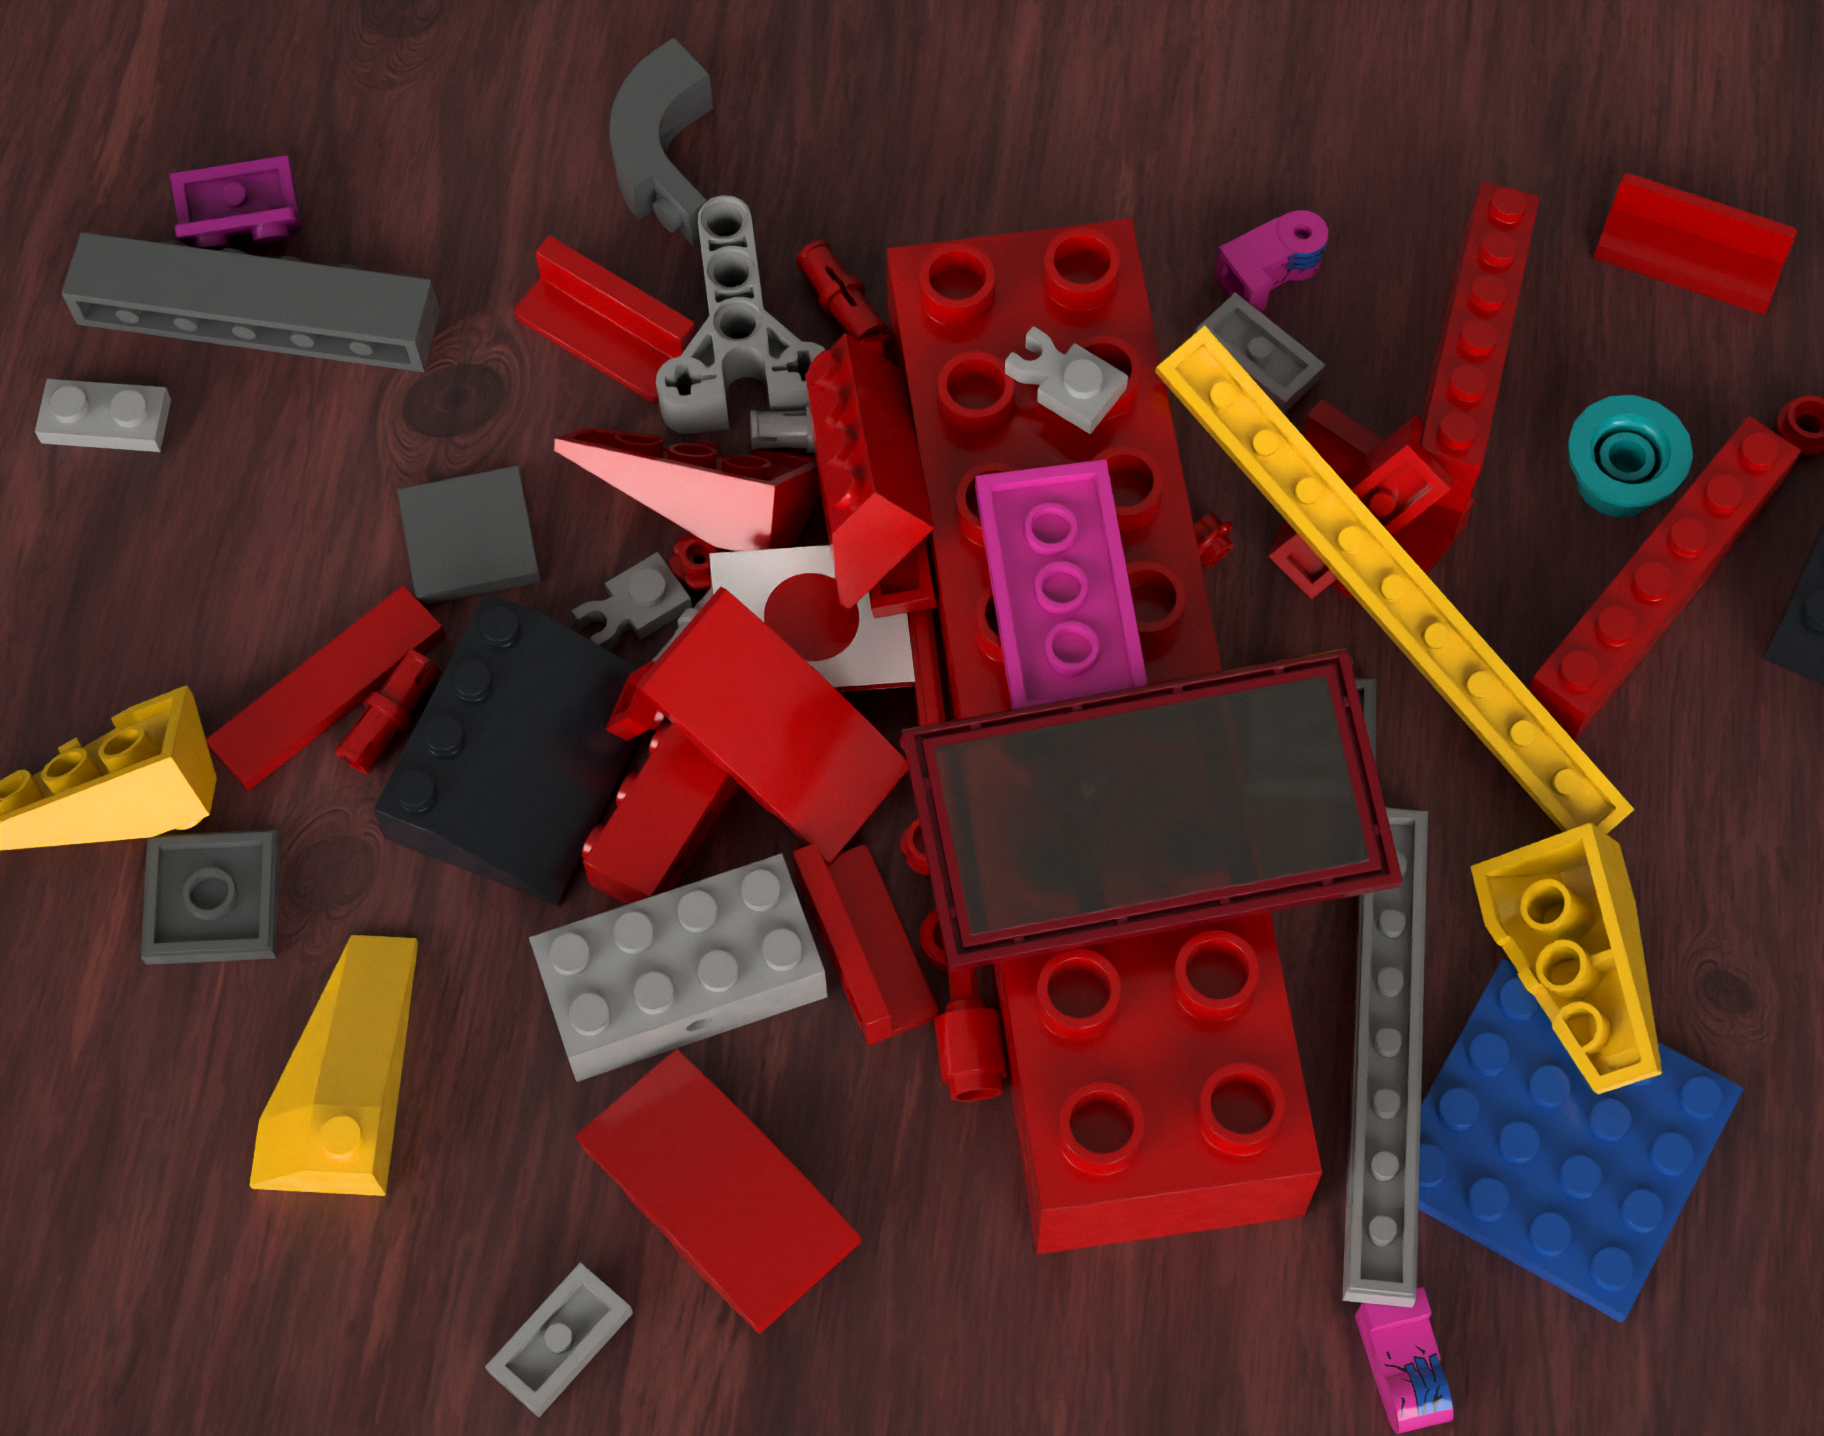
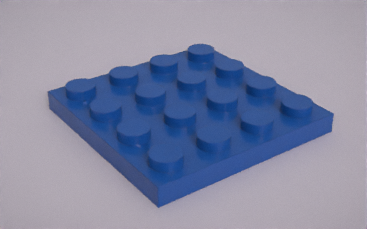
[1418,958,1744,1323]

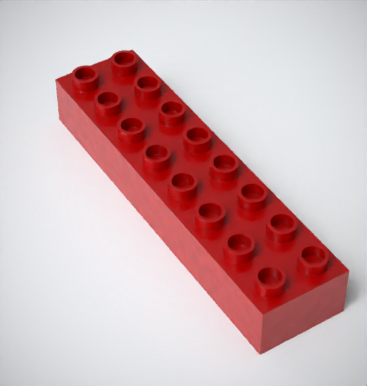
[887,218,1322,1254]

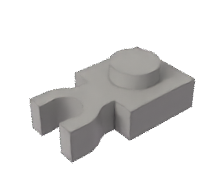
[1005,326,1128,434]
[572,552,692,651]

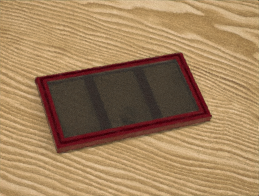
[900,648,1403,972]

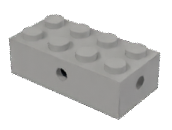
[529,853,827,1082]

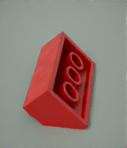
[805,333,935,610]

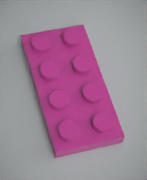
[975,459,1148,709]

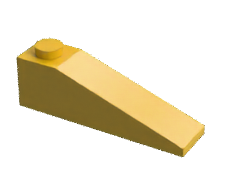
[0,685,217,851]
[1470,822,1662,1094]
[250,935,418,1196]

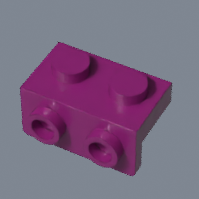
[170,155,303,251]

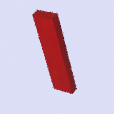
[206,585,446,792]

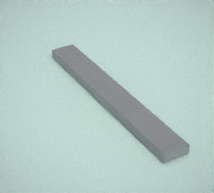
[1342,807,1428,1308]

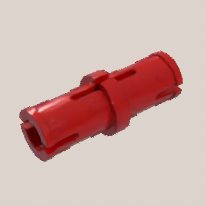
[795,240,888,341]
[334,649,441,775]

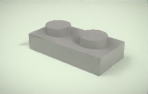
[1194,292,1326,414]
[35,379,171,452]
[485,1262,633,1417]

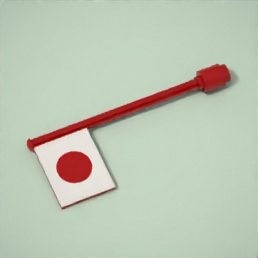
[709,536,1008,1102]

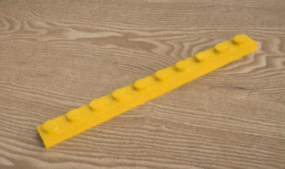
[1155,325,1635,834]

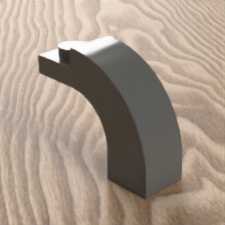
[609,37,714,246]

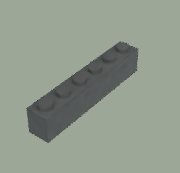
[61,232,440,372]

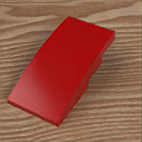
[635,586,909,863]
[575,1049,862,1334]

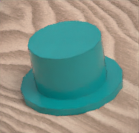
[1566,395,1693,517]

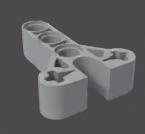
[656,195,826,434]

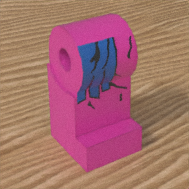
[1213,210,1328,312]
[1355,1287,1453,1434]

